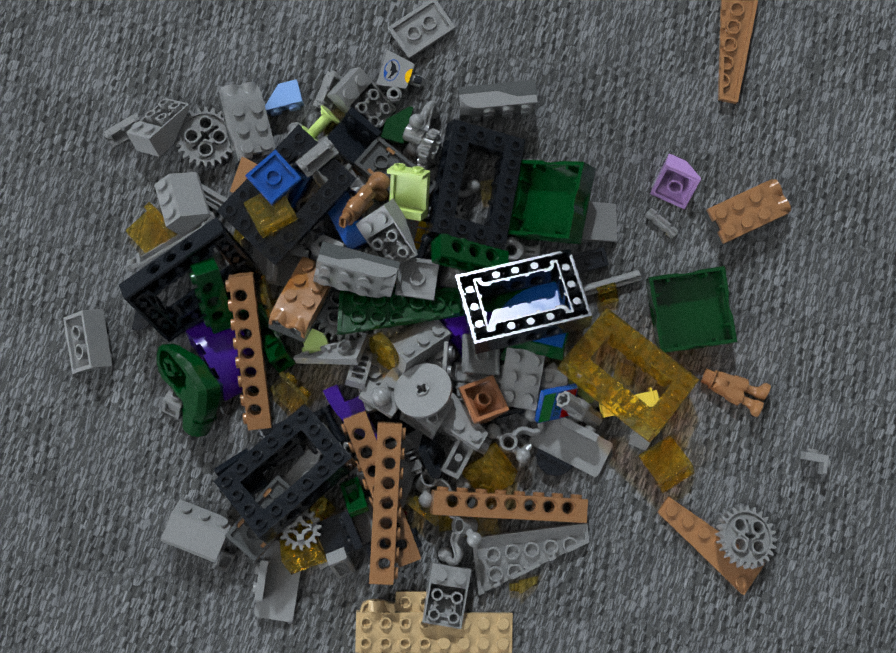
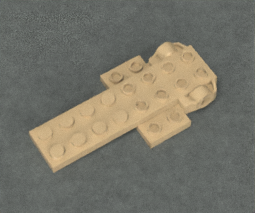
[355,591,513,653]

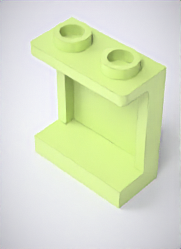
[387,163,430,221]

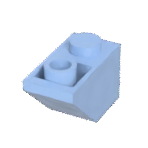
[265,79,304,116]

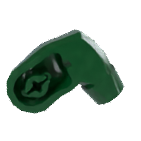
[156,344,224,437]

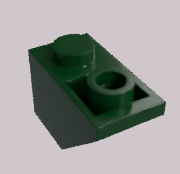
[381,107,414,147]

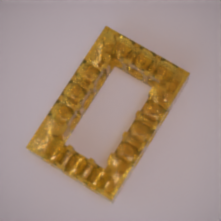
[557,308,699,443]

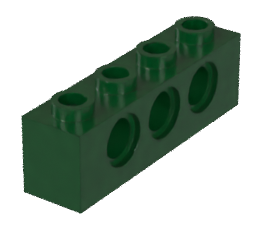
[431,234,509,272]
[189,257,233,334]

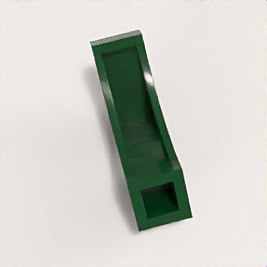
[241,301,296,373]

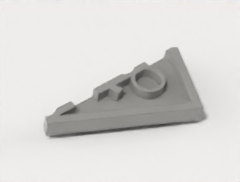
[294,333,370,365]

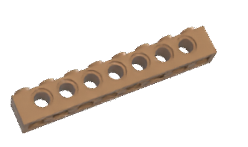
[225,272,272,430]
[341,410,421,567]
[369,422,406,585]
[430,486,588,523]

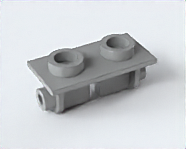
[313,70,343,111]
[104,112,141,148]
[295,137,339,178]

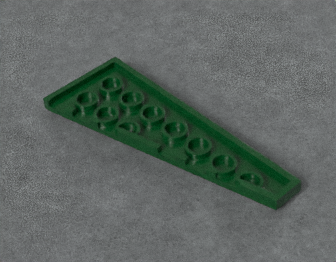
[337,284,496,335]

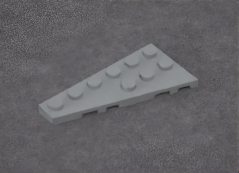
[379,360,488,451]
[472,523,589,596]

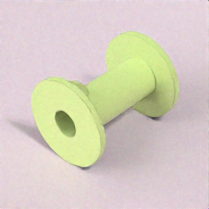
[302,105,340,141]

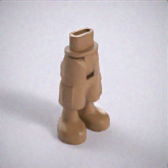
[339,172,390,228]
[701,368,771,417]

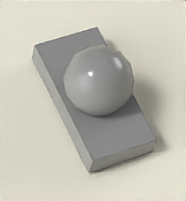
[359,381,399,419]

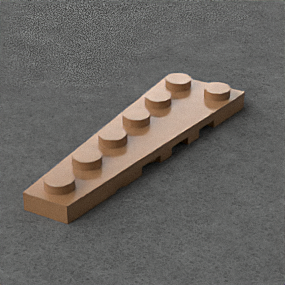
[718,0,758,104]
[657,497,765,595]

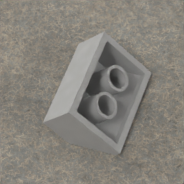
[154,172,211,236]
[63,309,112,374]
[379,320,451,373]
[161,499,234,563]

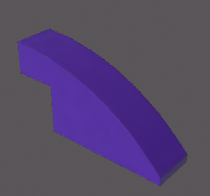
[323,385,377,439]

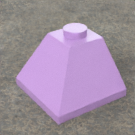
[650,154,701,209]

